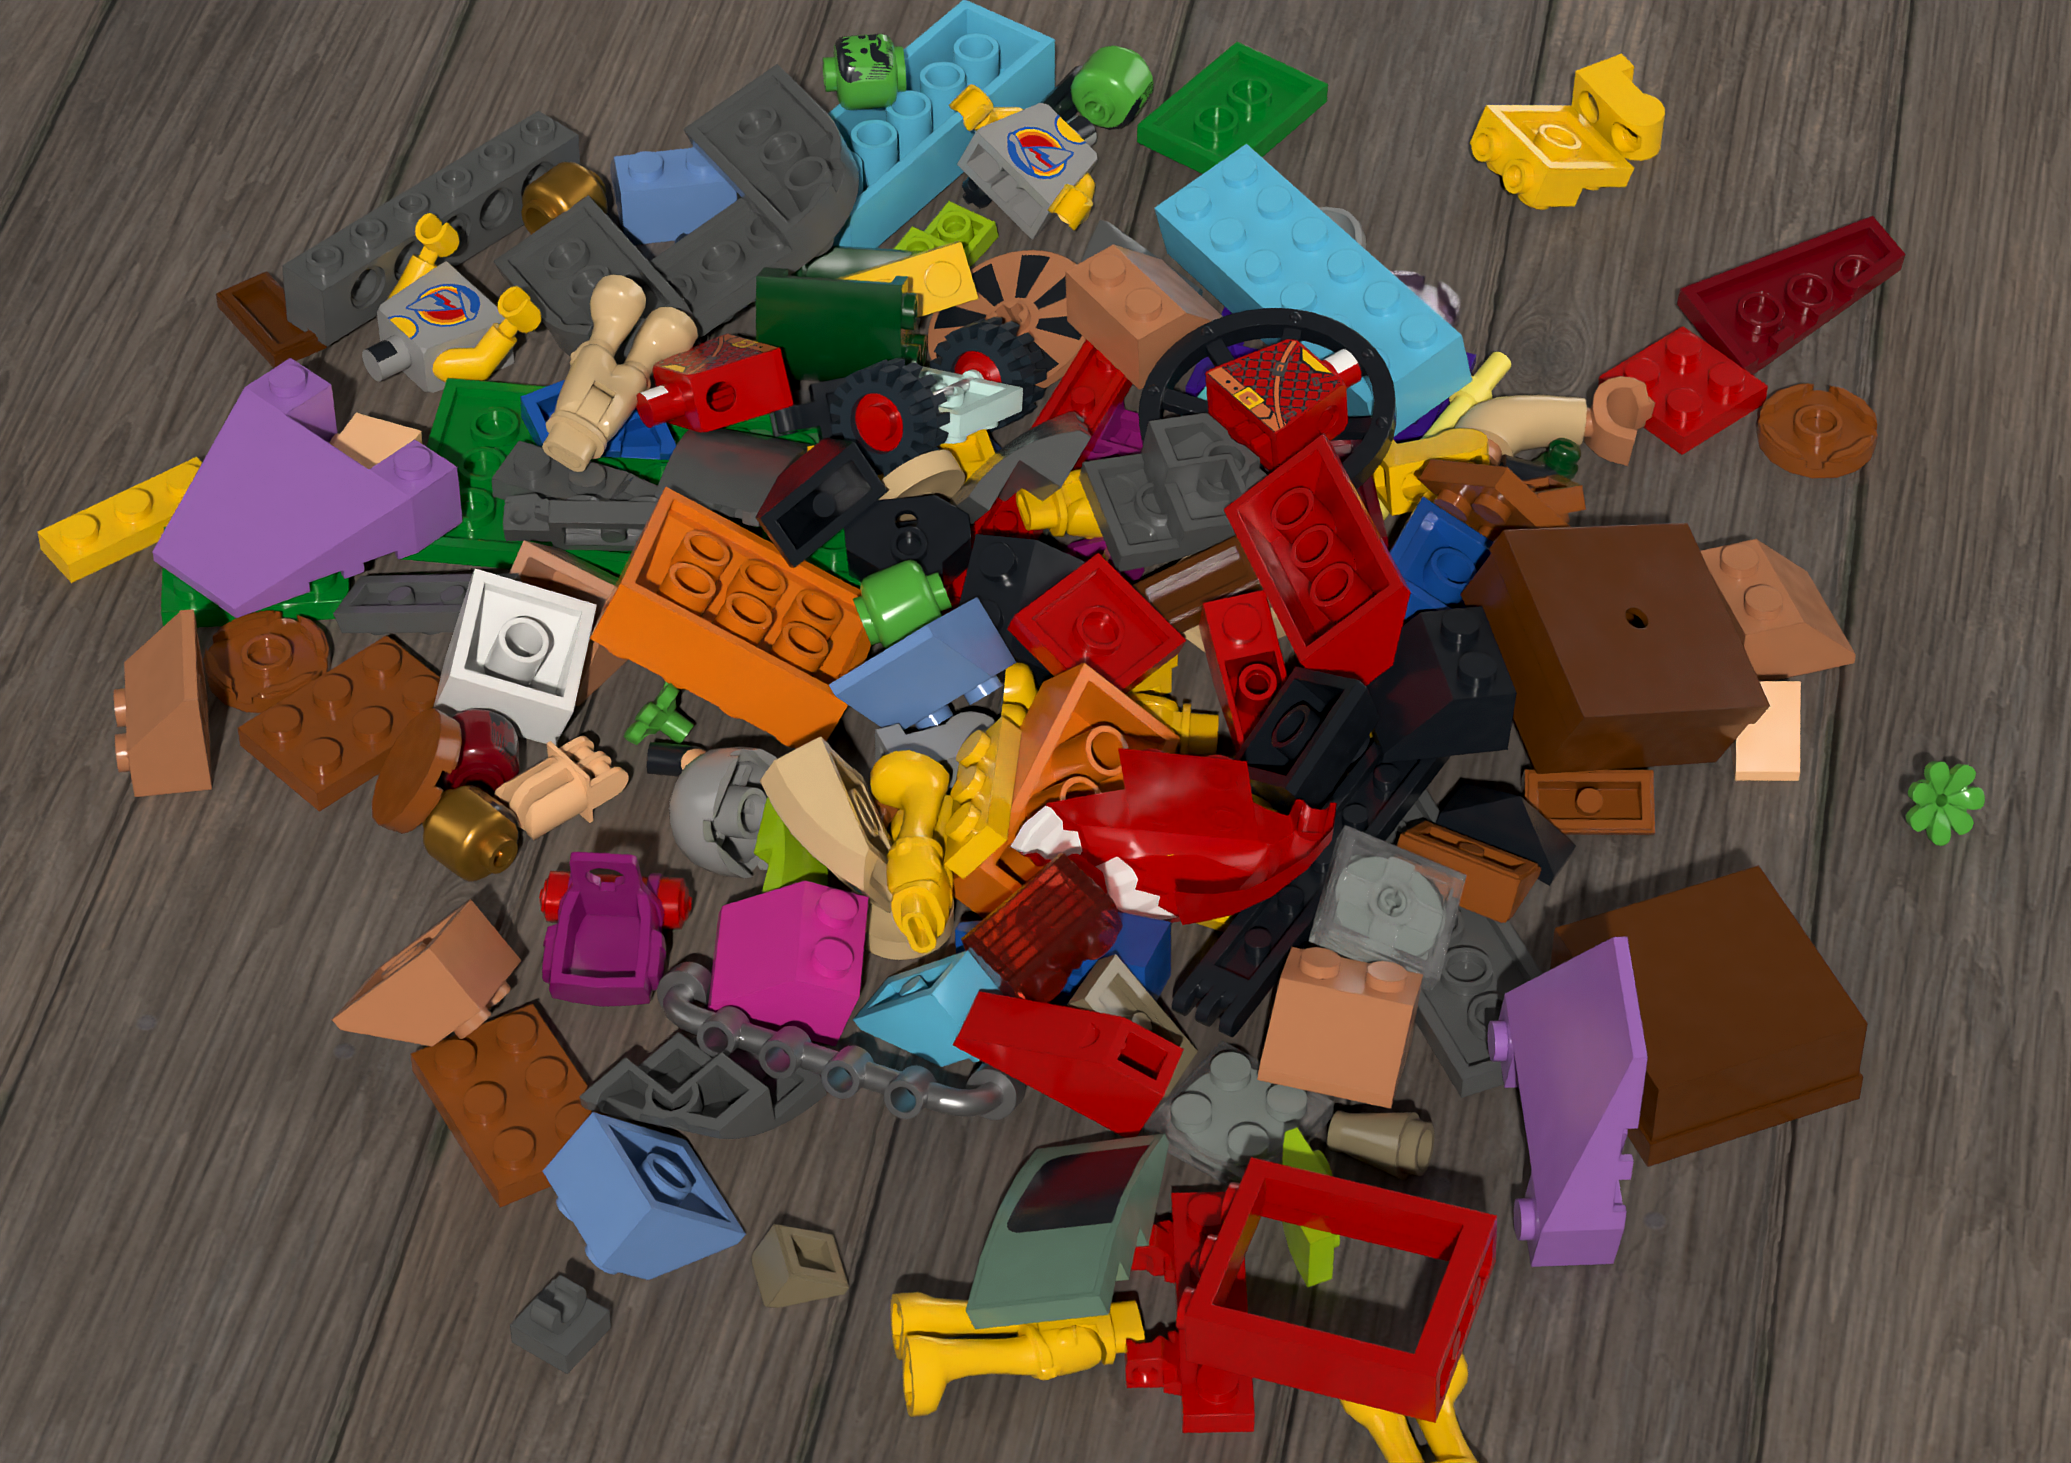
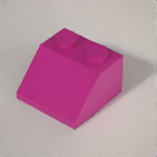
[707,881,869,1046]

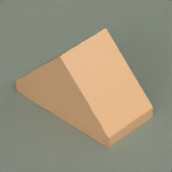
[1731,681,1801,781]

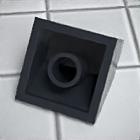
[958,534,1085,687]
[1366,606,1517,763]
[1232,666,1380,816]

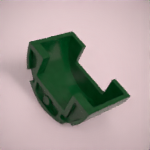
[756,246,927,382]

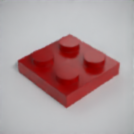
[1598,326,1768,455]
[1007,553,1186,695]

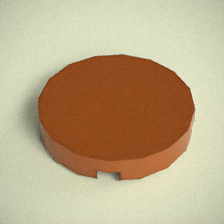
[1756,383,1878,478]
[203,610,331,713]
[372,708,462,834]

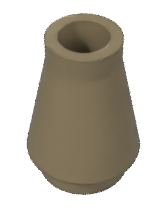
[1327,1111,1435,1180]

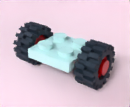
[830,317,1047,477]

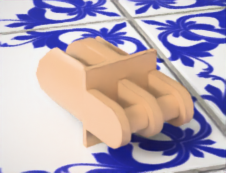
[493,736,629,840]

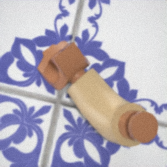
[1454,376,1655,466]

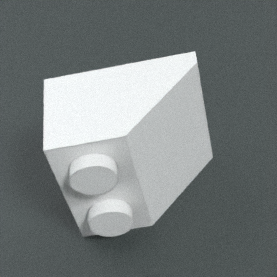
[433,569,597,745]

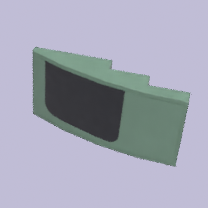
[965,1133,1169,1329]

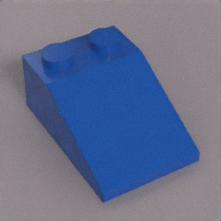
[1390,497,1494,623]

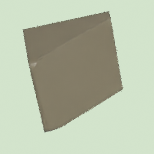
[751,1224,849,1308]

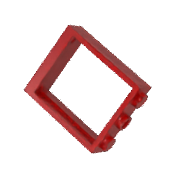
[1176,1157,1497,1423]

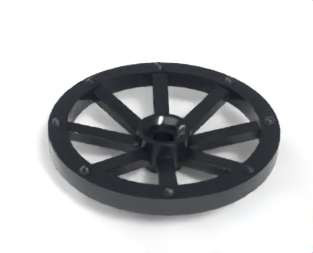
[1138,308,1397,489]

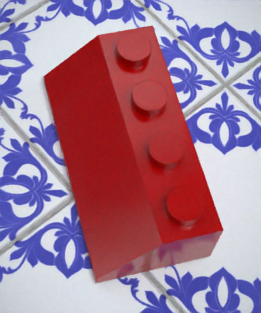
[1223,434,1411,686]

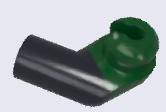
[1499,438,1581,480]

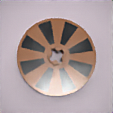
[928,250,1086,389]

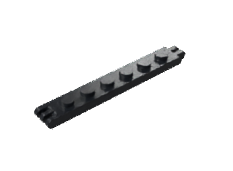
[1171,741,1450,1037]

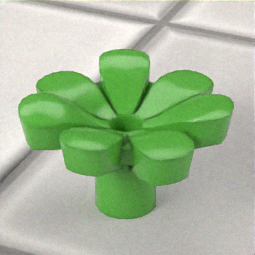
[623,681,694,745]
[1905,761,1985,846]

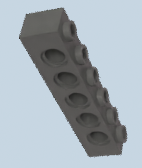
[282,111,580,346]

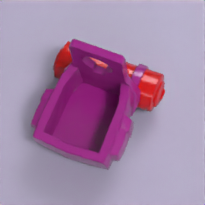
[539,852,692,1007]

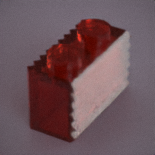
[961,852,1123,1003]

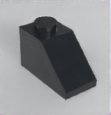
[755,438,888,568]

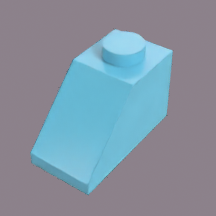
[853,950,1005,1067]

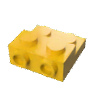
[1469,105,1634,210]

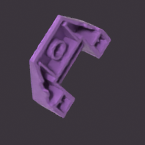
[152,358,463,618]
[1488,937,1648,1267]

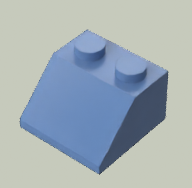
[610,147,737,245]
[829,597,1016,731]
[543,1112,746,1280]

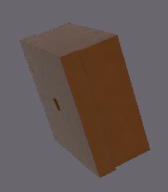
[1461,523,1770,774]
[1550,865,1868,1167]

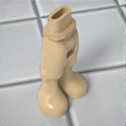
[542,275,698,472]

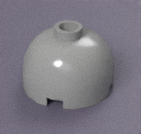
[669,747,777,878]

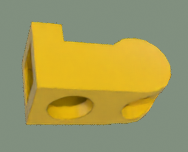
[1571,53,1665,161]
[1373,428,1490,516]

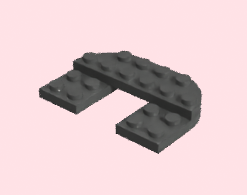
[493,64,859,365]

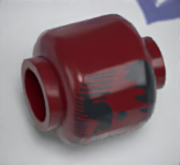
[438,709,520,797]

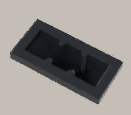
[1436,783,1576,886]

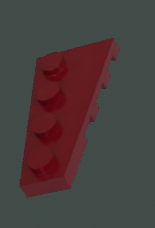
[1677,216,1905,375]

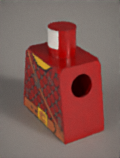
[636,333,794,433]
[1205,339,1362,473]

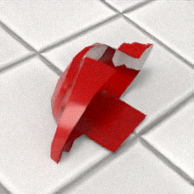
[1010,748,1337,925]

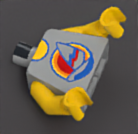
[949,84,1098,240]
[362,213,541,393]

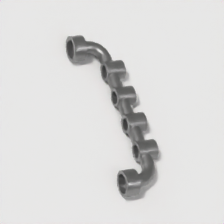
[657,962,1026,1120]

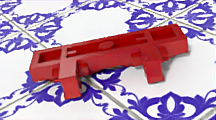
[1125,1192,1255,1433]

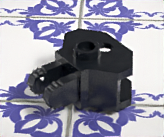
[844,495,972,615]

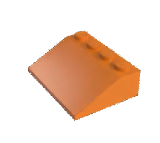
[590,487,871,749]

